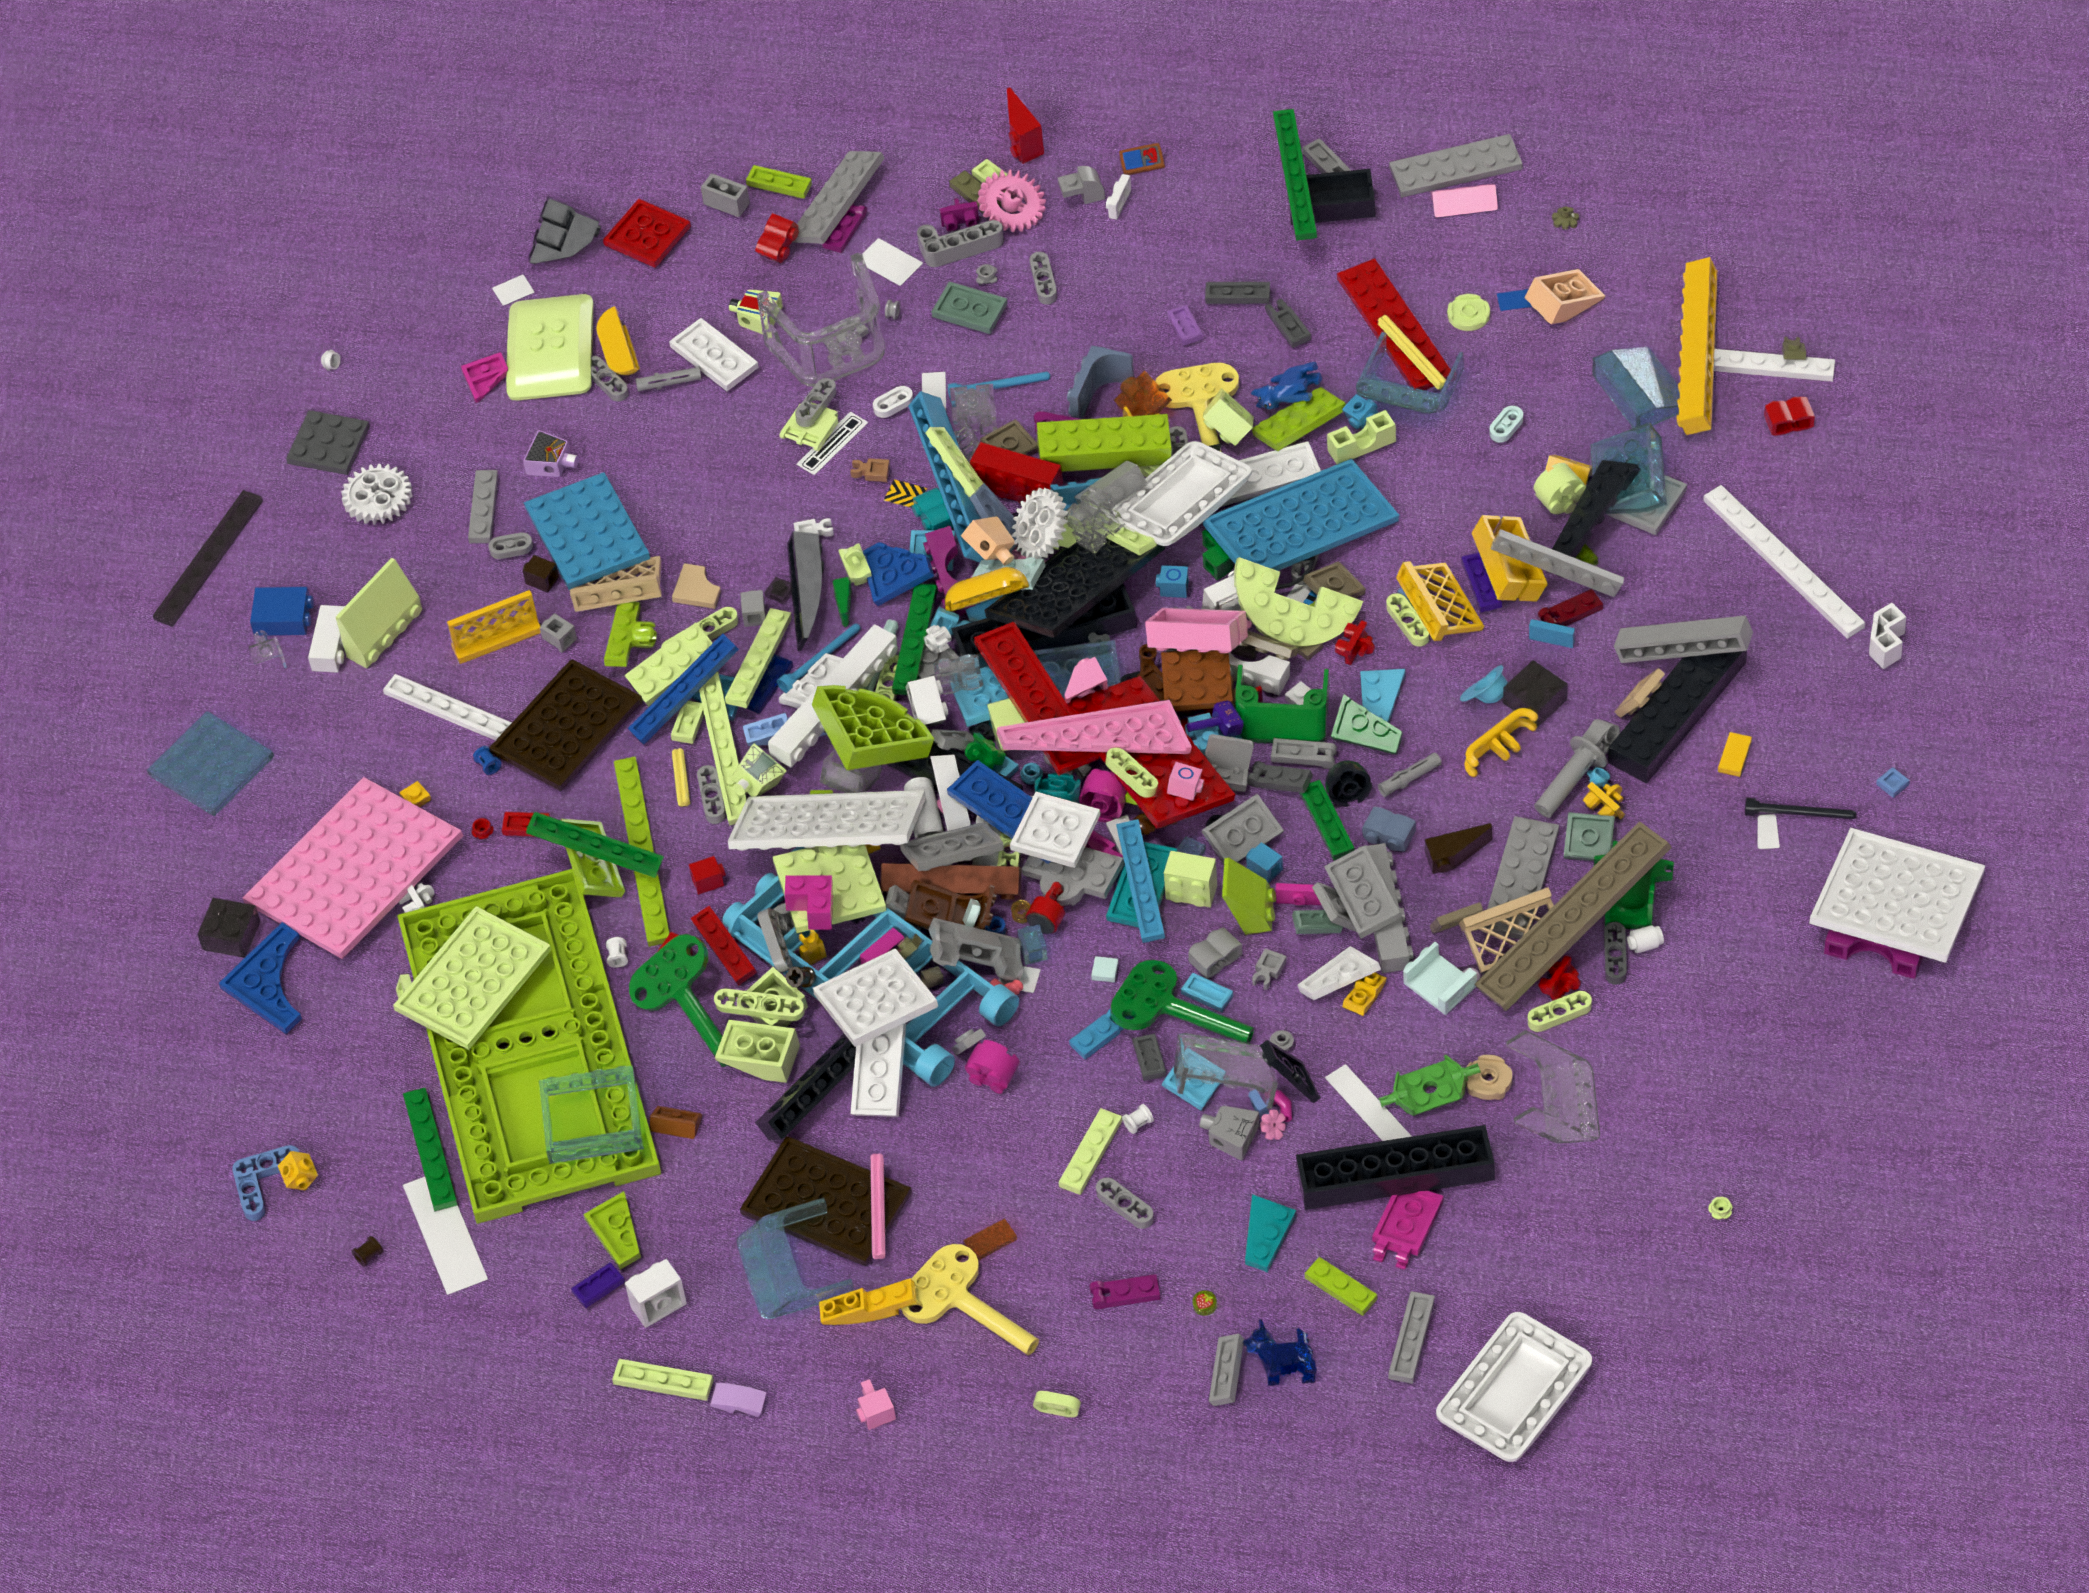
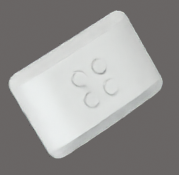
[1108,441,1252,546]
[1436,1312,1592,1462]

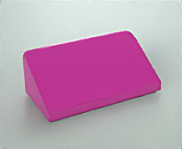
[860,928,904,965]

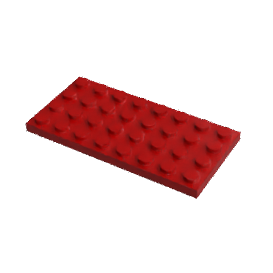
[1068,676,1235,829]

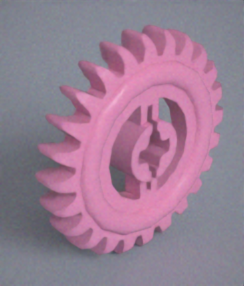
[977,169,1046,232]

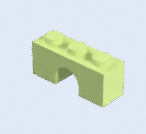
[1327,410,1396,464]

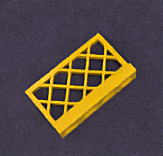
[1396,561,1484,641]
[447,590,541,664]

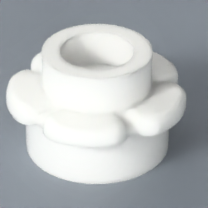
[321,350,340,371]

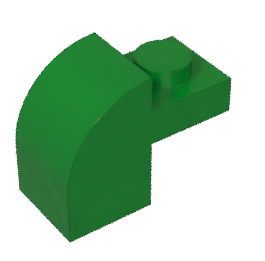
[1202,529,1235,581]

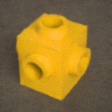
[278,1151,318,1190]

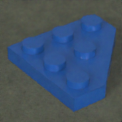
[863,542,934,606]

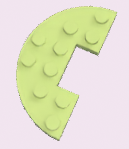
[1234,557,1363,647]

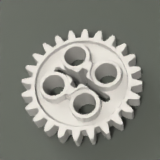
[341,464,413,525]
[1012,488,1068,559]

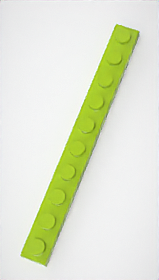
[614,756,670,947]

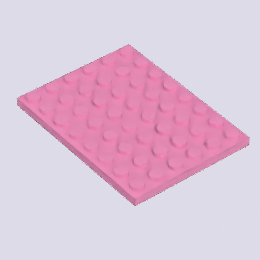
[243,777,463,959]

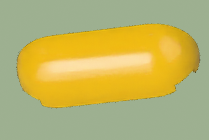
[597,306,640,375]
[945,567,1029,612]

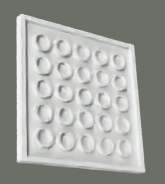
[1809,828,1985,963]

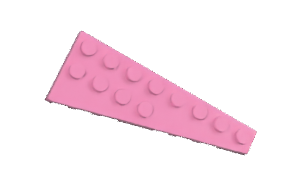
[996,700,1192,754]

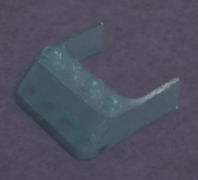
[1356,332,1464,414]
[737,1198,854,1319]

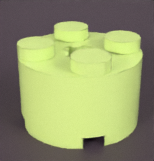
[1533,463,1586,514]

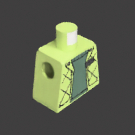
[731,743,787,797]

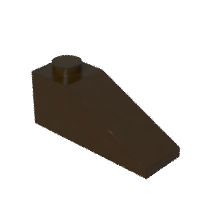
[1424,823,1492,874]

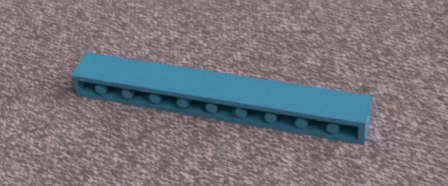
[908,391,985,563]

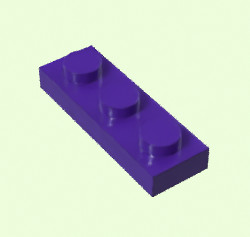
[1461,552,1502,612]

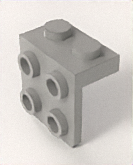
[1204,734,1254,792]

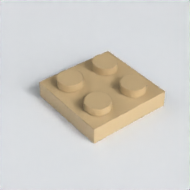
[1614,668,1665,718]

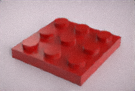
[603,198,691,268]

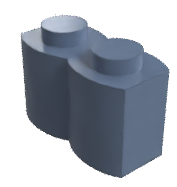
[1362,807,1416,851]

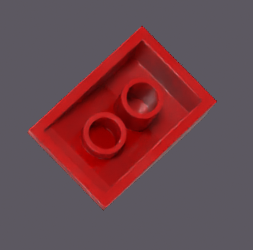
[1007,87,1044,164]

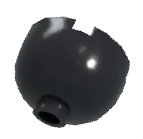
[1325,760,1372,807]

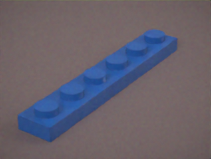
[628,633,739,744]

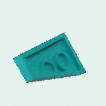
[1245,1194,1297,1273]

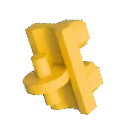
[1583,782,1625,820]

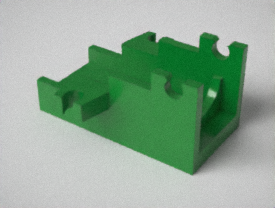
[1593,841,1674,930]

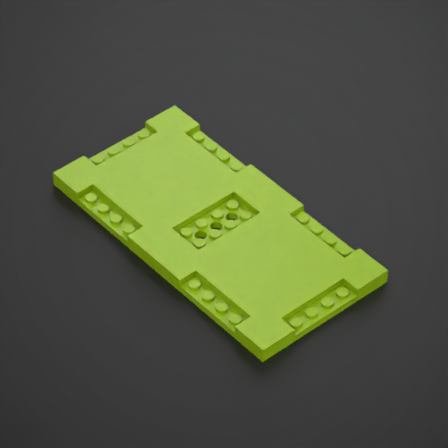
[397,869,661,1224]

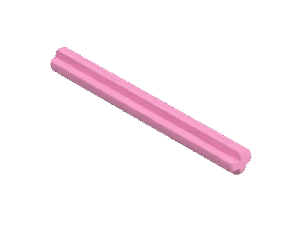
[870,1153,885,1260]

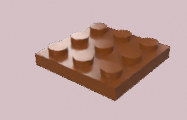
[1161,649,1233,711]

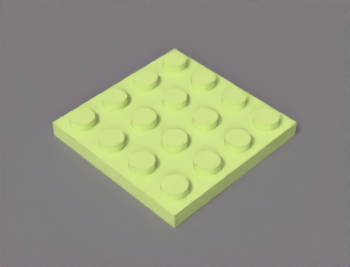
[773,844,886,933]

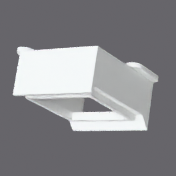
[1201,571,1242,611]

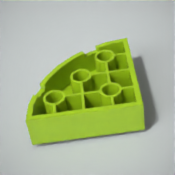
[812,685,934,770]

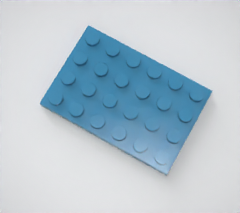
[523,472,650,590]

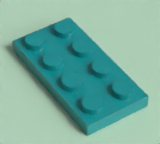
[1106,842,1178,927]

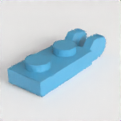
[1069,1009,1133,1059]

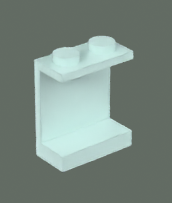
[1403,942,1477,1015]

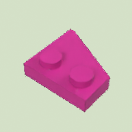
[461,352,508,403]

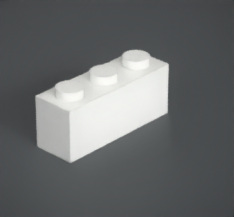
[308,605,345,672]

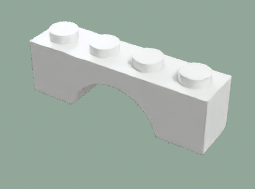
[1229,653,1290,695]

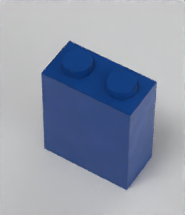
[250,587,314,636]

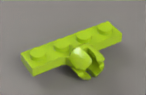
[604,602,657,667]

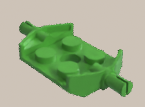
[1379,1055,1481,1116]

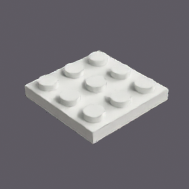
[1010,792,1100,868]

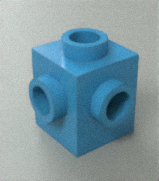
[1342,394,1379,430]

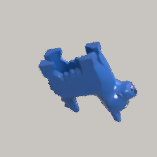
[1251,362,1322,410]

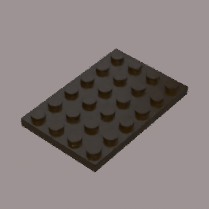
[489,659,643,791]
[740,1136,912,1267]

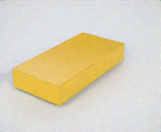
[1718,732,1752,777]

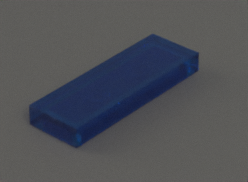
[746,654,793,714]

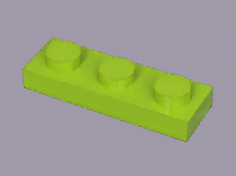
[746,165,812,199]
[1304,1257,1378,1316]

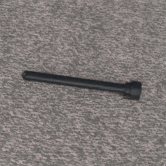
[1745,797,1857,819]

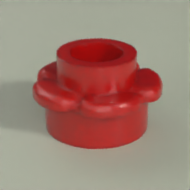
[471,818,494,840]

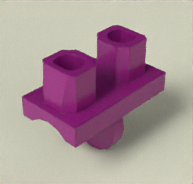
[939,198,979,232]

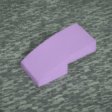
[710,1383,766,1417]

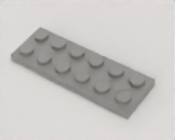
[1389,134,1522,198]
[792,151,885,244]
[1482,816,1559,939]

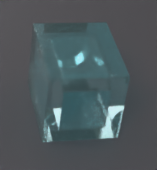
[1017,924,1048,965]

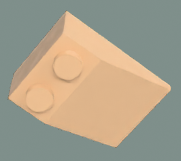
[1524,269,1605,325]

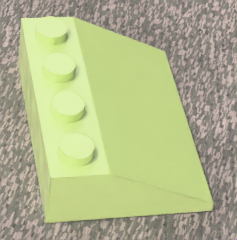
[336,558,422,669]

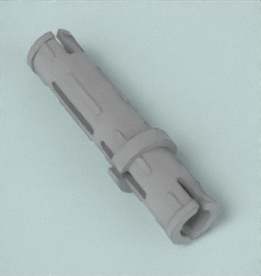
[635,366,701,392]
[1378,752,1442,797]

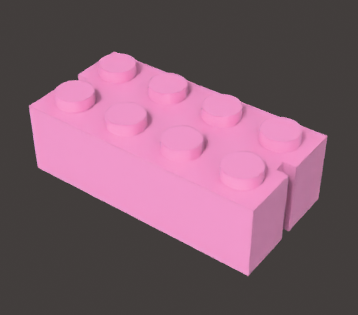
[1145,608,1248,653]

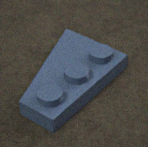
[970,484,1017,552]

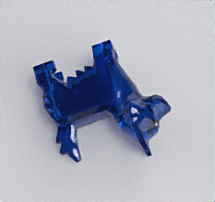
[1242,1319,1317,1386]

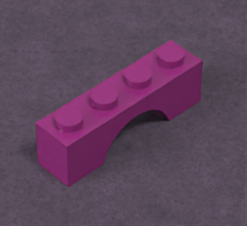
[923,526,976,617]
[1824,929,1923,979]

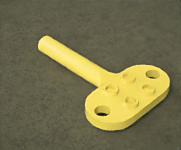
[1154,363,1239,452]
[901,1244,1039,1355]

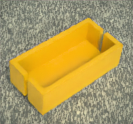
[1472,515,1548,602]

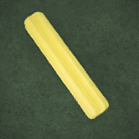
[672,748,690,807]

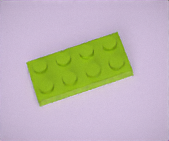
[1252,387,1346,451]
[561,818,625,897]

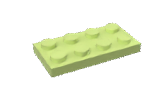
[625,622,712,707]

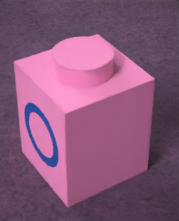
[1167,762,1204,801]

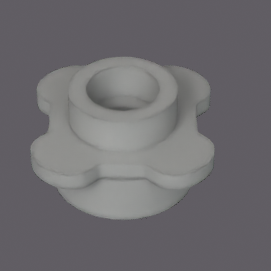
[976,264,997,284]

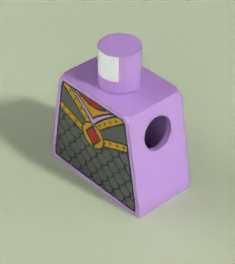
[523,430,579,477]

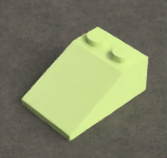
[715,1020,800,1083]

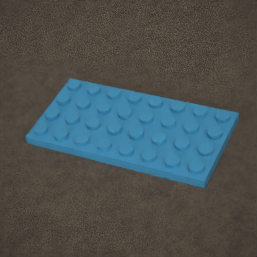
[1203,459,1400,571]

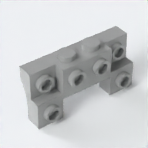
[929,918,1024,981]

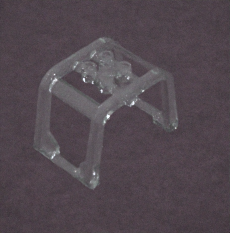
[757,253,886,387]

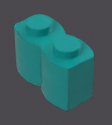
[912,488,953,530]

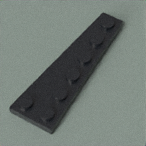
[1552,460,1641,558]

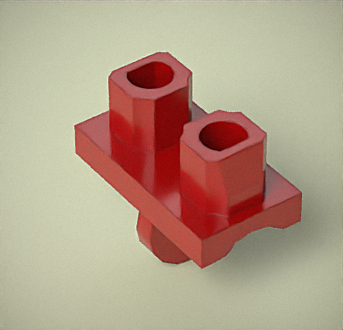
[1335,620,1375,665]
[1539,956,1581,1001]

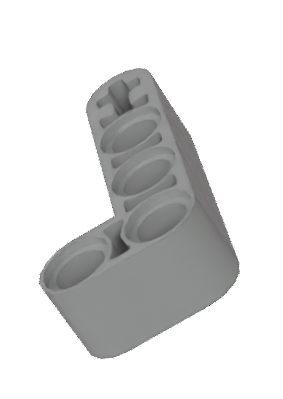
[917,220,1004,267]

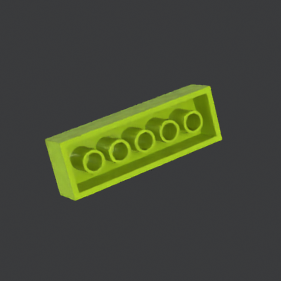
[1037,414,1172,472]

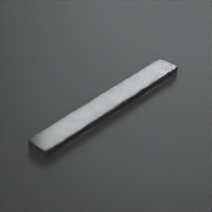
[153,490,263,627]

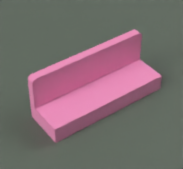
[1430,184,1498,217]

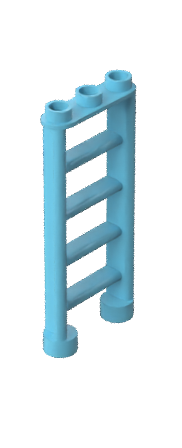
[723,847,1019,1087]

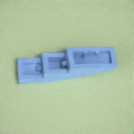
[743,713,827,746]

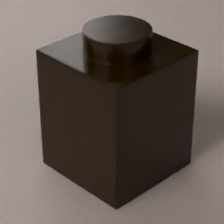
[522,555,559,593]

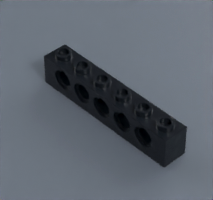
[755,1034,856,1140]

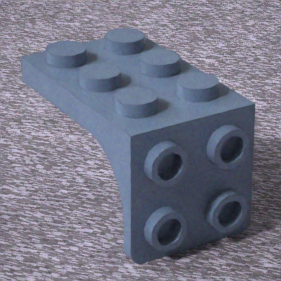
[1067,345,1135,419]

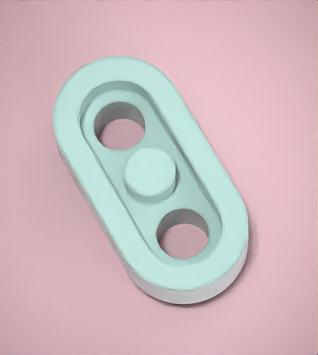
[1490,406,1523,442]

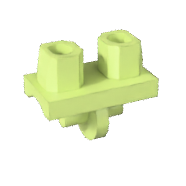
[838,543,872,586]

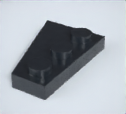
[1260,1040,1321,1103]

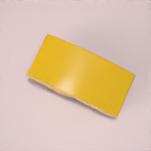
[1342,972,1387,1016]

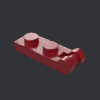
[1537,589,1603,626]

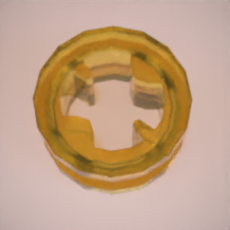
[1011,900,1031,923]

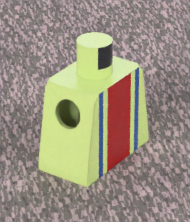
[729,290,783,336]

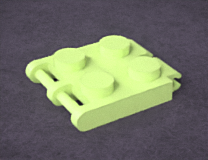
[780,402,838,451]

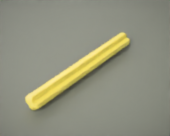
[1378,315,1447,390]

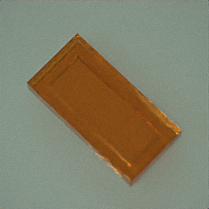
[963,1218,1017,1260]

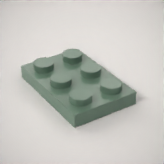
[931,282,1008,334]

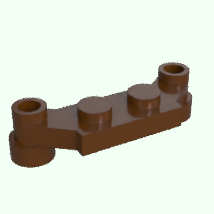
[1137,644,1195,716]

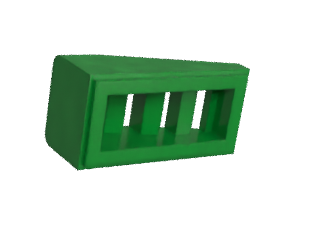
[832,577,852,627]

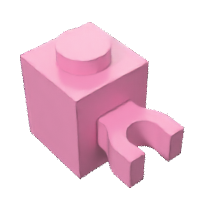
[856,1379,896,1430]

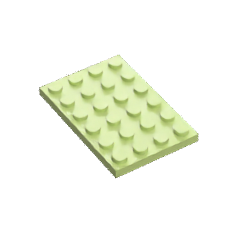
[393,906,551,1050]

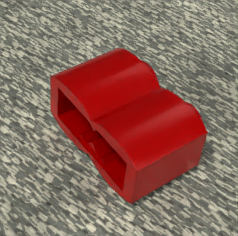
[755,213,799,263]
[1764,397,1815,436]

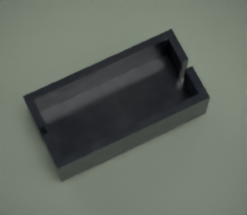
[1287,169,1375,225]

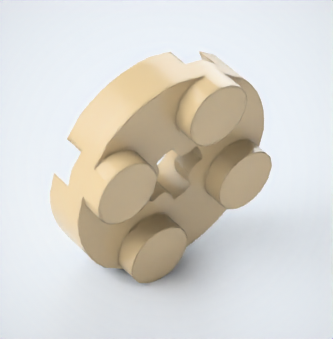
[1466,1055,1512,1100]

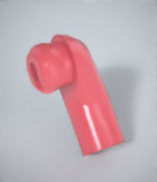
[990,978,1023,995]

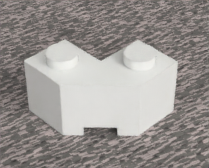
[1869,603,1906,669]

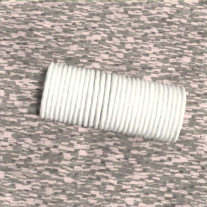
[904,777,944,839]

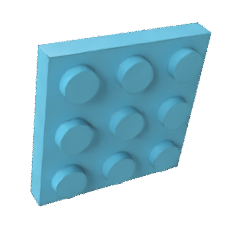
[948,666,1009,727]

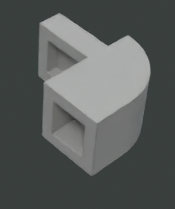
[1057,166,1105,204]

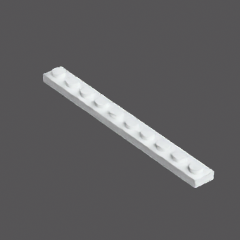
[1704,485,1865,639]

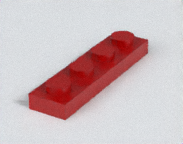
[690,906,757,986]

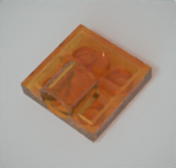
[1114,371,1172,416]

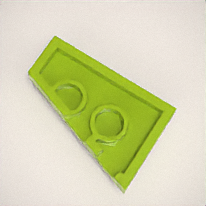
[583,1191,641,1270]

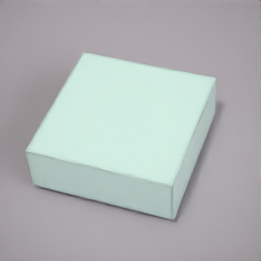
[963,899,981,927]
[1091,956,1119,983]

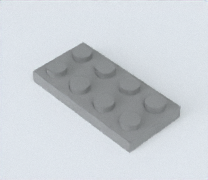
[900,822,1003,872]
[1324,845,1402,939]

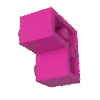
[785,875,834,930]

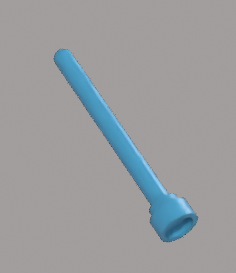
[947,372,1050,401]
[777,623,861,693]

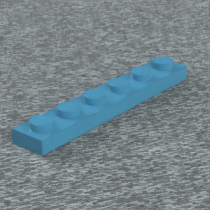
[1116,819,1165,943]

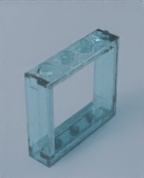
[539,1066,644,1164]

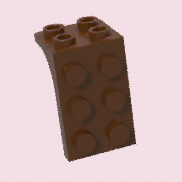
[904,880,997,930]

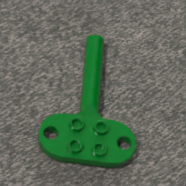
[629,934,728,1067]
[1110,960,1254,1045]

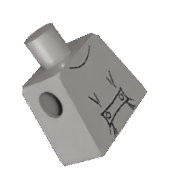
[1199,1106,1260,1161]

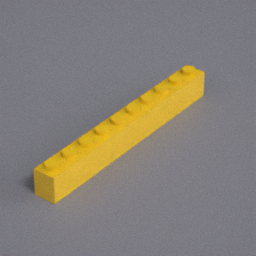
[1676,257,1718,435]

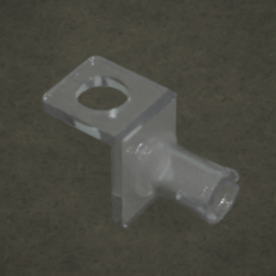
[249,630,287,669]

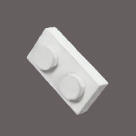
[1106,174,1131,220]

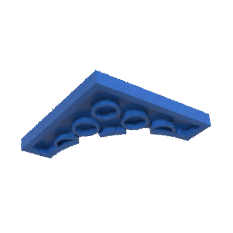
[219,922,302,1034]

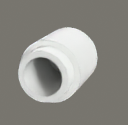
[1627,925,1664,953]

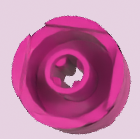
[1079,769,1127,822]
[965,1040,1020,1094]

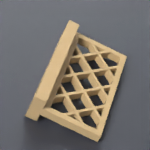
[570,556,662,612]
[1459,887,1554,973]

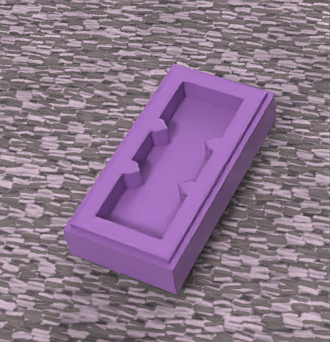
[1167,305,1203,346]

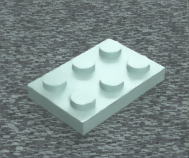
[971,557,1045,590]

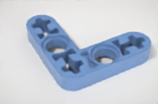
[232,1145,299,1221]

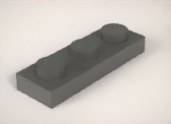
[1205,282,1270,304]

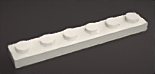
[1714,349,1835,382]

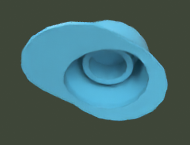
[1460,665,1511,704]

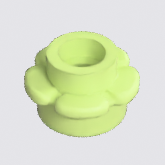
[1708,1197,1733,1220]

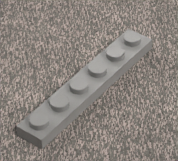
[1491,529,1624,597]

